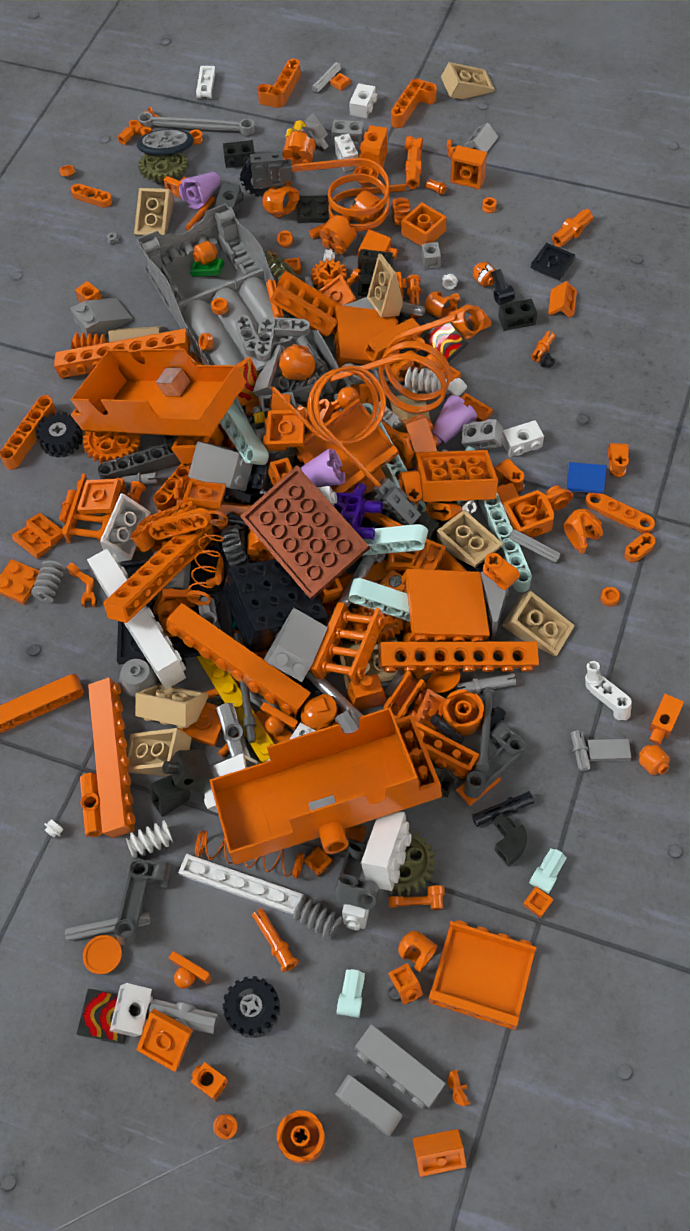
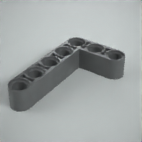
[97,435,181,479]

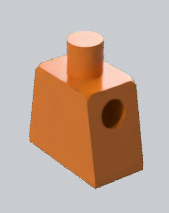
[358,229,398,259]
[347,674,387,711]
[649,694,684,745]

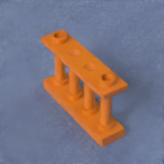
[269,270,341,336]
[62,474,127,547]
[310,602,386,686]

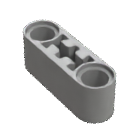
[334,1075,403,1137]

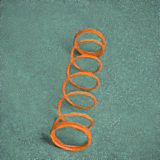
[186,510,228,605]
[195,830,304,879]

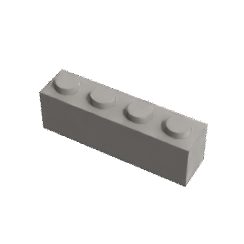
[355,1024,446,1110]

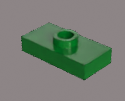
[190,258,225,277]

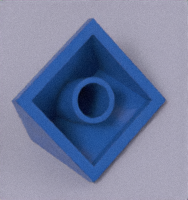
[567,462,607,494]

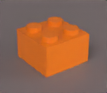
[450,145,487,189]
[401,202,447,247]
[401,414,439,457]

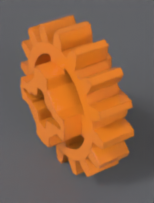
[311,259,347,288]

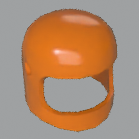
[425,291,456,319]
[398,930,437,973]

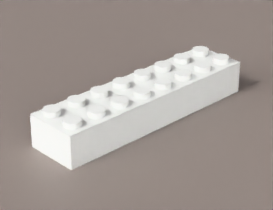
[87,549,186,690]

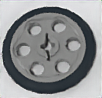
[137,129,194,155]

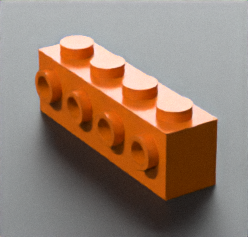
[415,721,480,779]

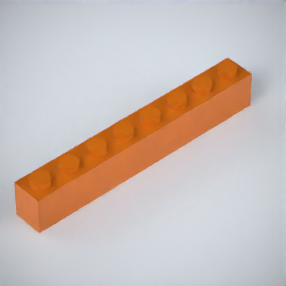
[166,603,311,718]
[88,677,136,838]

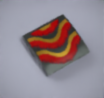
[423,316,469,363]
[77,989,133,1044]

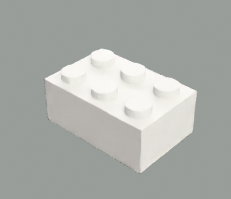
[361,811,412,891]

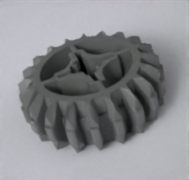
[221,524,255,567]

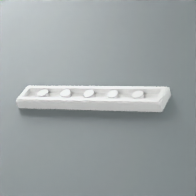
[178,854,304,915]

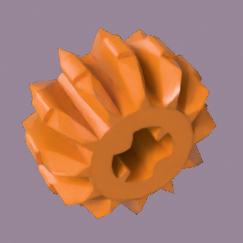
[391,197,411,226]

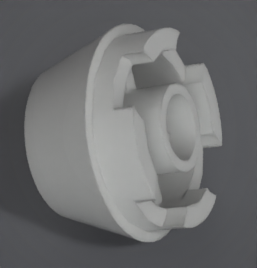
[119,659,157,698]

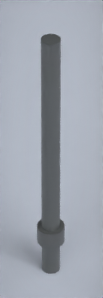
[233,633,256,743]

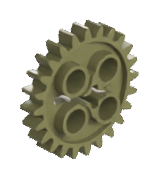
[138,151,188,183]
[264,249,297,281]
[382,829,436,896]

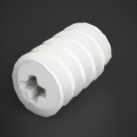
[405,367,444,393]
[126,820,173,860]

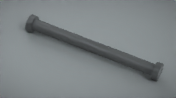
[477,688,495,772]

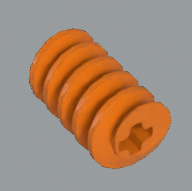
[71,332,108,349]

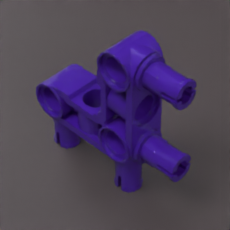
[330,483,383,540]

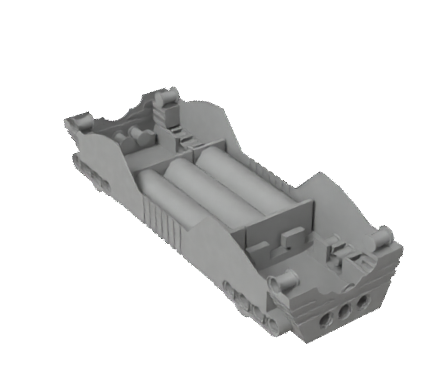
[137,204,351,467]

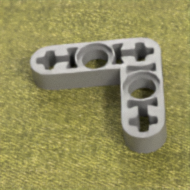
[235,315,294,357]
[255,317,310,362]

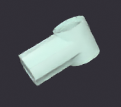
[529,848,567,894]
[337,969,365,1018]

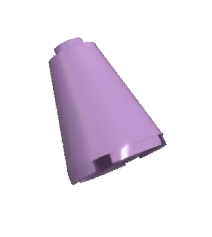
[179,172,221,209]
[431,395,477,445]
[300,448,345,487]

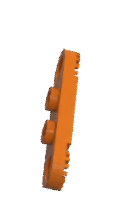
[585,493,655,534]

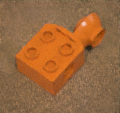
[353,125,388,188]
[171,424,224,464]
[503,485,573,538]

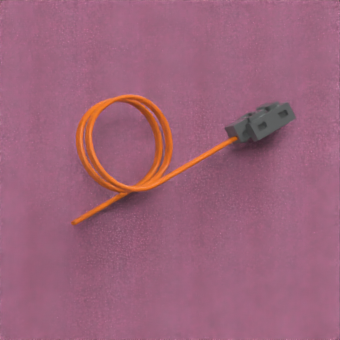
[250,151,406,232]
[287,314,458,413]
[271,366,421,525]

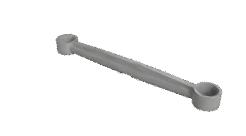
[138,112,255,136]

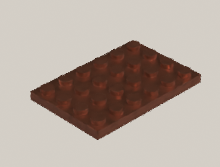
[240,466,370,600]

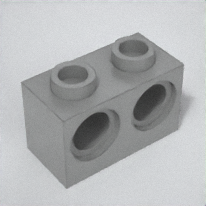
[331,120,364,146]
[461,419,503,450]

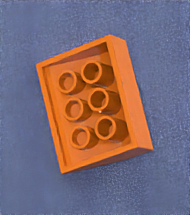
[415,450,498,503]

